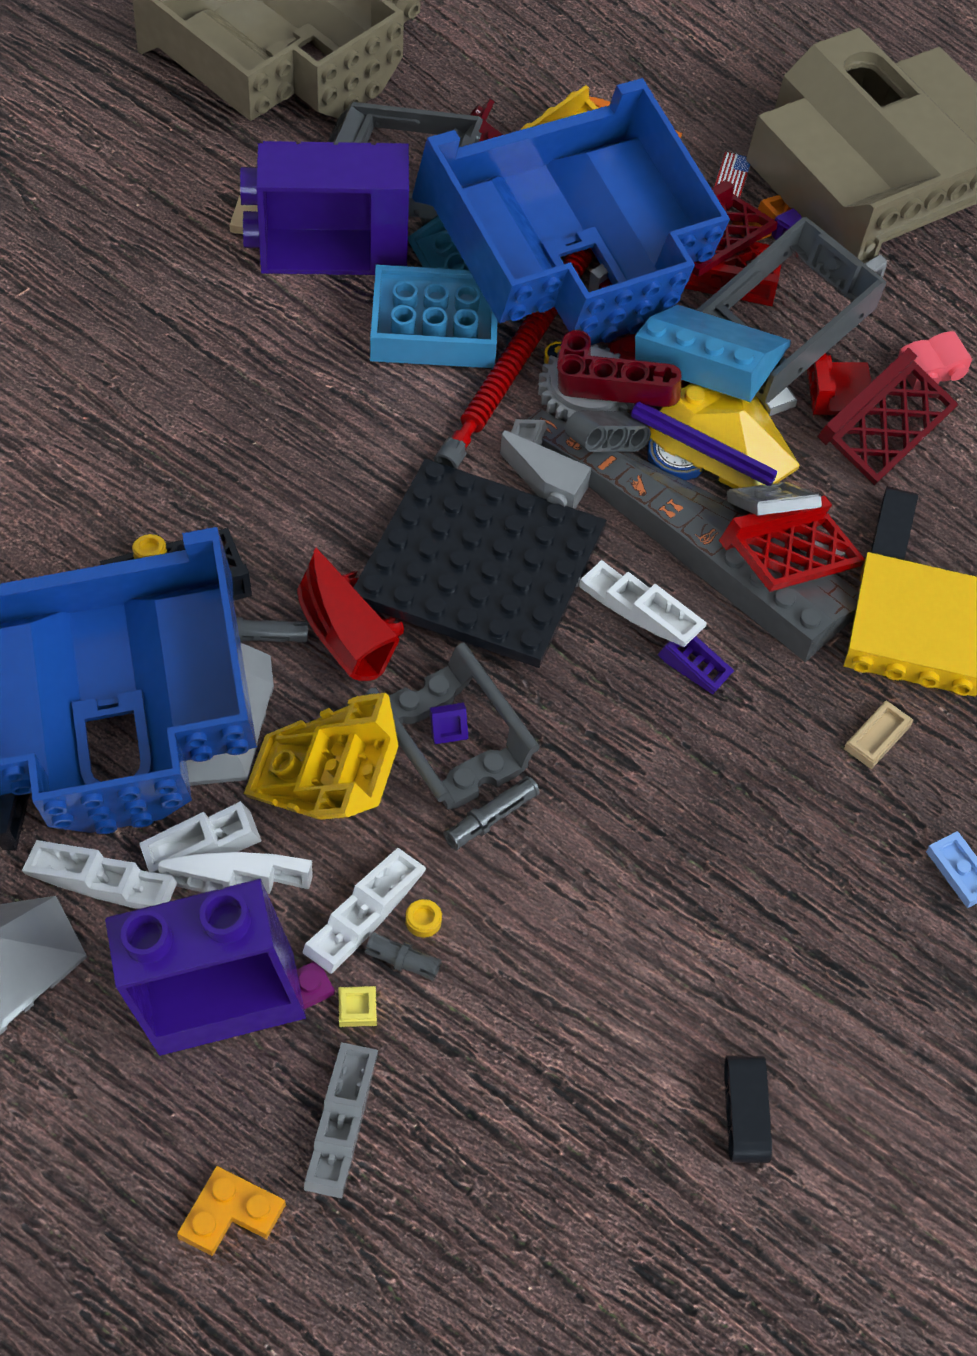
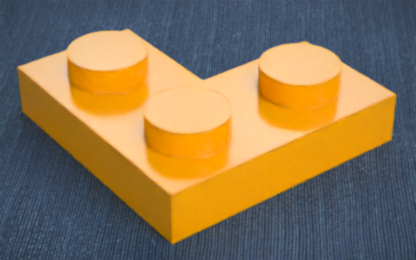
[177,1166,286,1256]

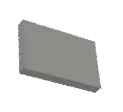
[727,482,822,515]

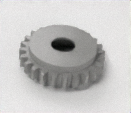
[538,344,634,422]

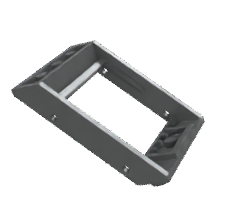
[328,102,483,219]
[697,217,887,403]

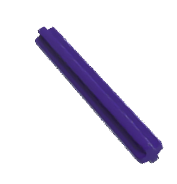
[631,402,777,486]

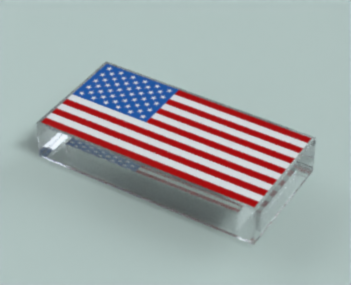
[714,151,751,199]

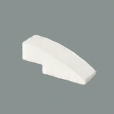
[139,801,261,873]

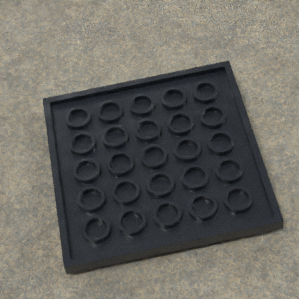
[354,458,607,668]

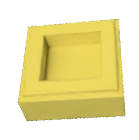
[338,986,377,1027]

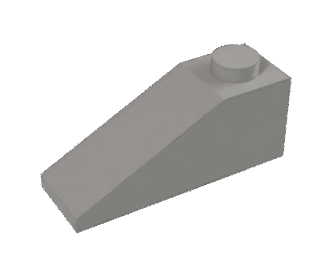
[500,430,591,509]

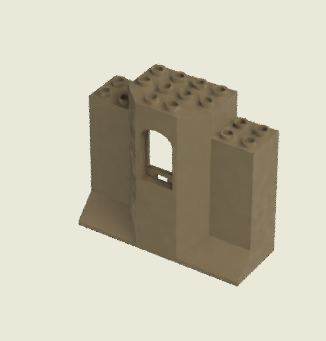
[132,0,421,121]
[746,28,977,263]

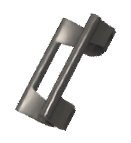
[365,643,540,810]

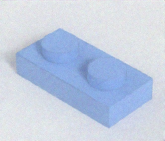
[926,831,977,908]

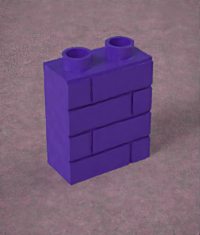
[240,141,409,275]
[105,878,306,1056]

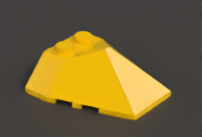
[647,383,800,489]
[244,693,399,820]

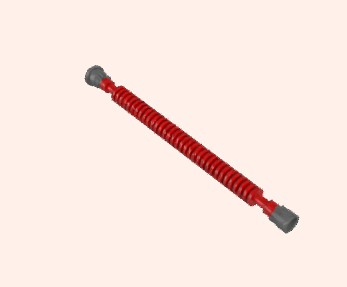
[434,248,595,469]

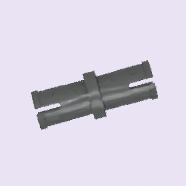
[365,932,442,981]

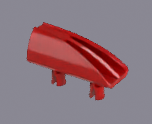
[297,547,404,681]

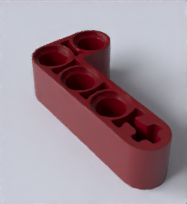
[557,330,682,407]

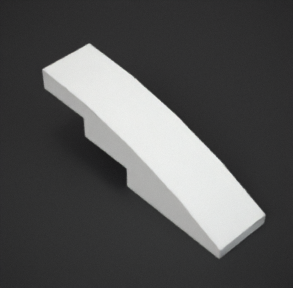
[579,560,707,647]
[22,840,177,909]
[303,848,426,974]
[158,852,313,894]

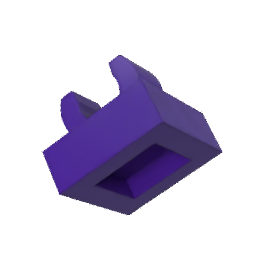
[430,702,469,744]

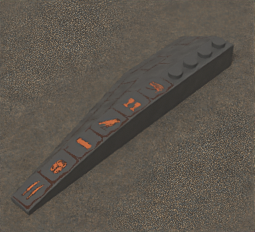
[526,409,859,662]

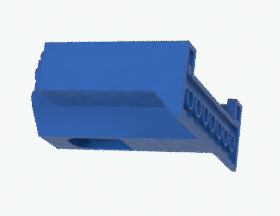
[412,78,730,345]
[0,527,257,834]

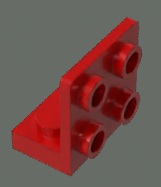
[807,353,876,415]

